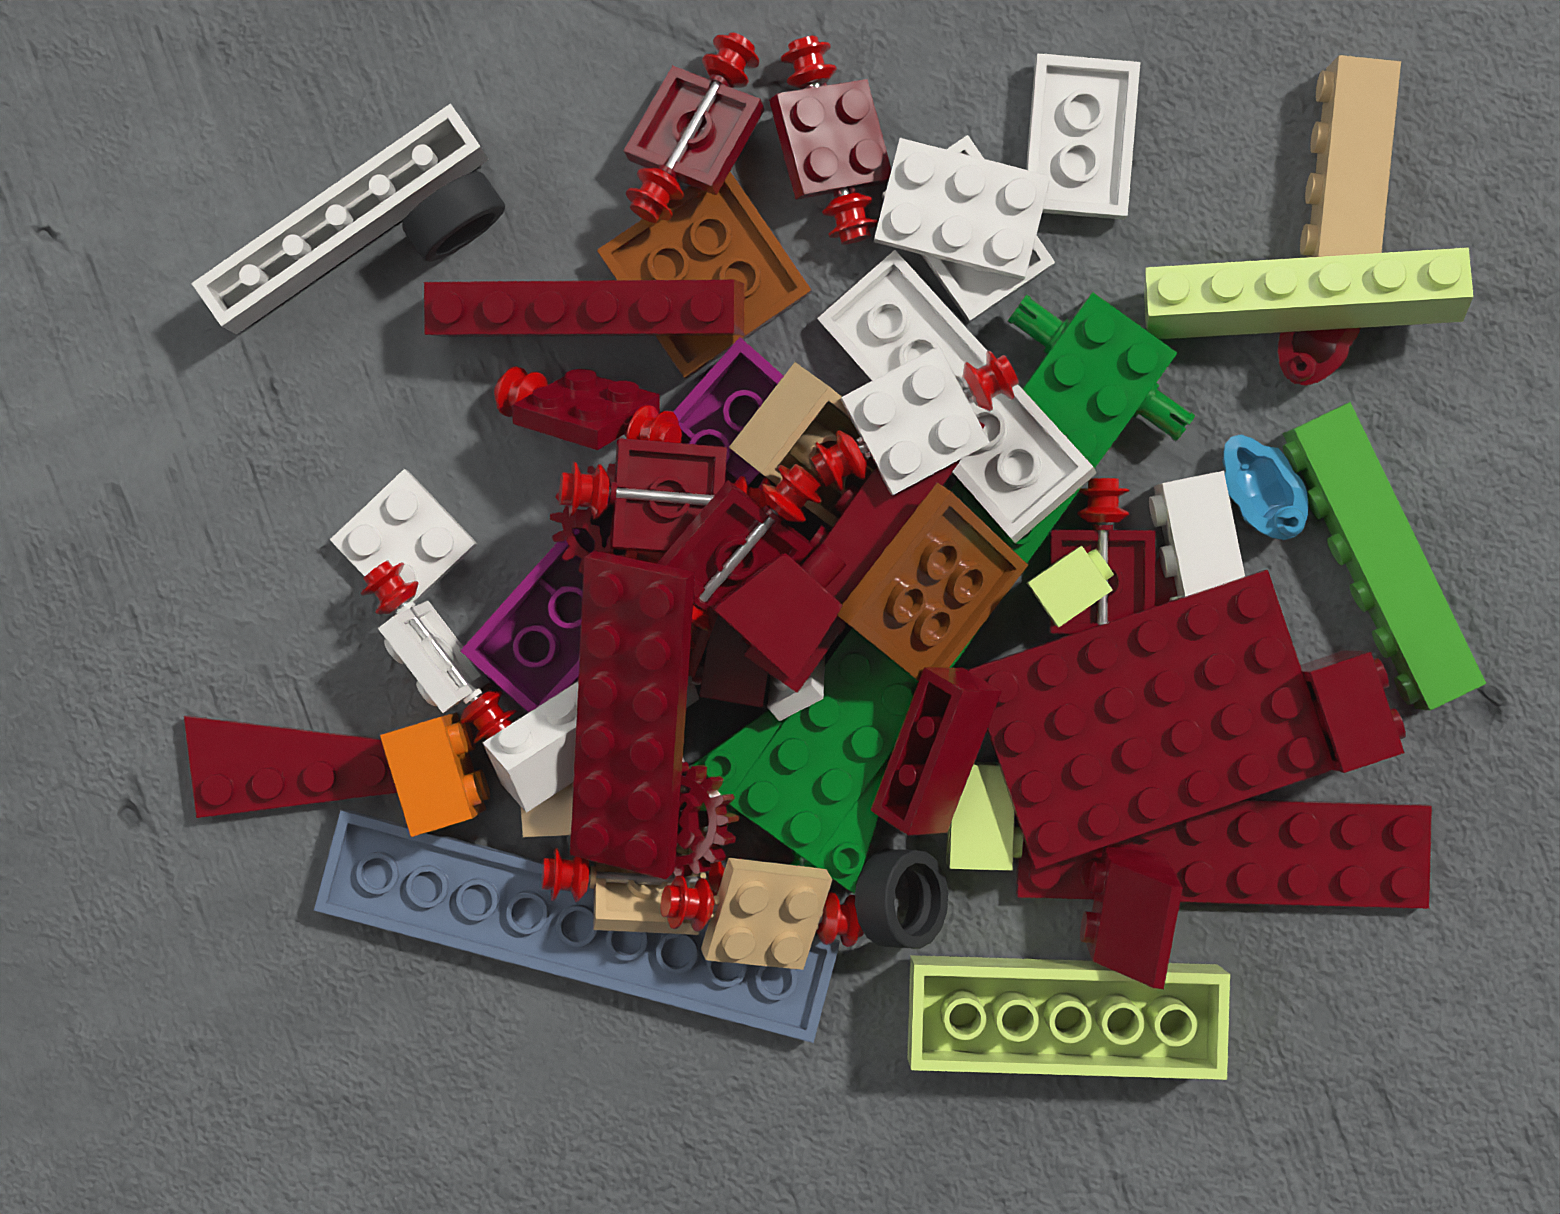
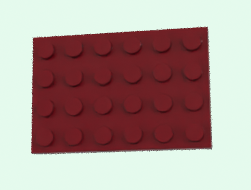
[967,570,1335,870]

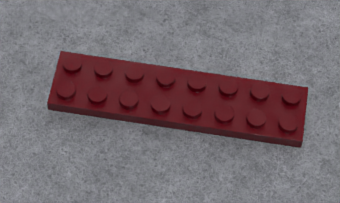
[1016,799,1432,909]

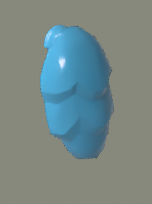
[1222,435,1308,540]

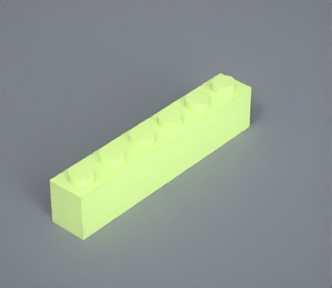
[1144,248,1473,339]

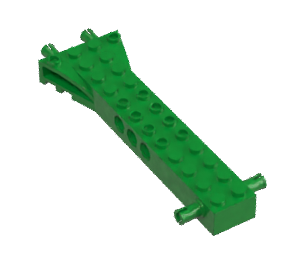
[689,292,1195,894]

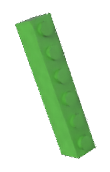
[1282,402,1486,711]

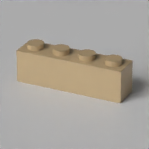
[1300,55,1401,258]

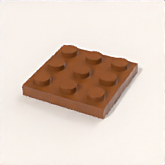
[597,172,812,380]
[837,483,1028,681]

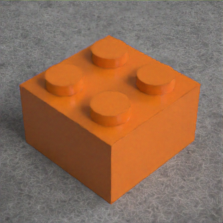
[380,712,490,837]

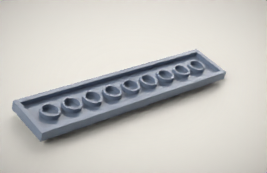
[314,809,840,1043]

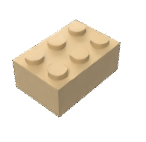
[729,362,873,528]

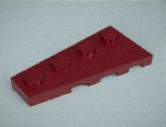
[184,715,397,818]

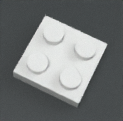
[330,469,477,611]

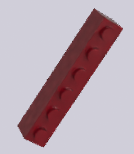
[424,279,744,337]
[741,420,985,693]

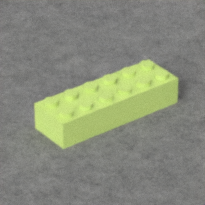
[907,955,1230,1080]

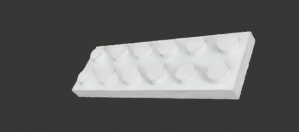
[817,250,1097,543]

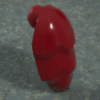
[1278,328,1361,386]

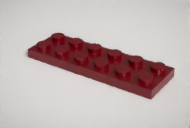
[570,551,695,880]

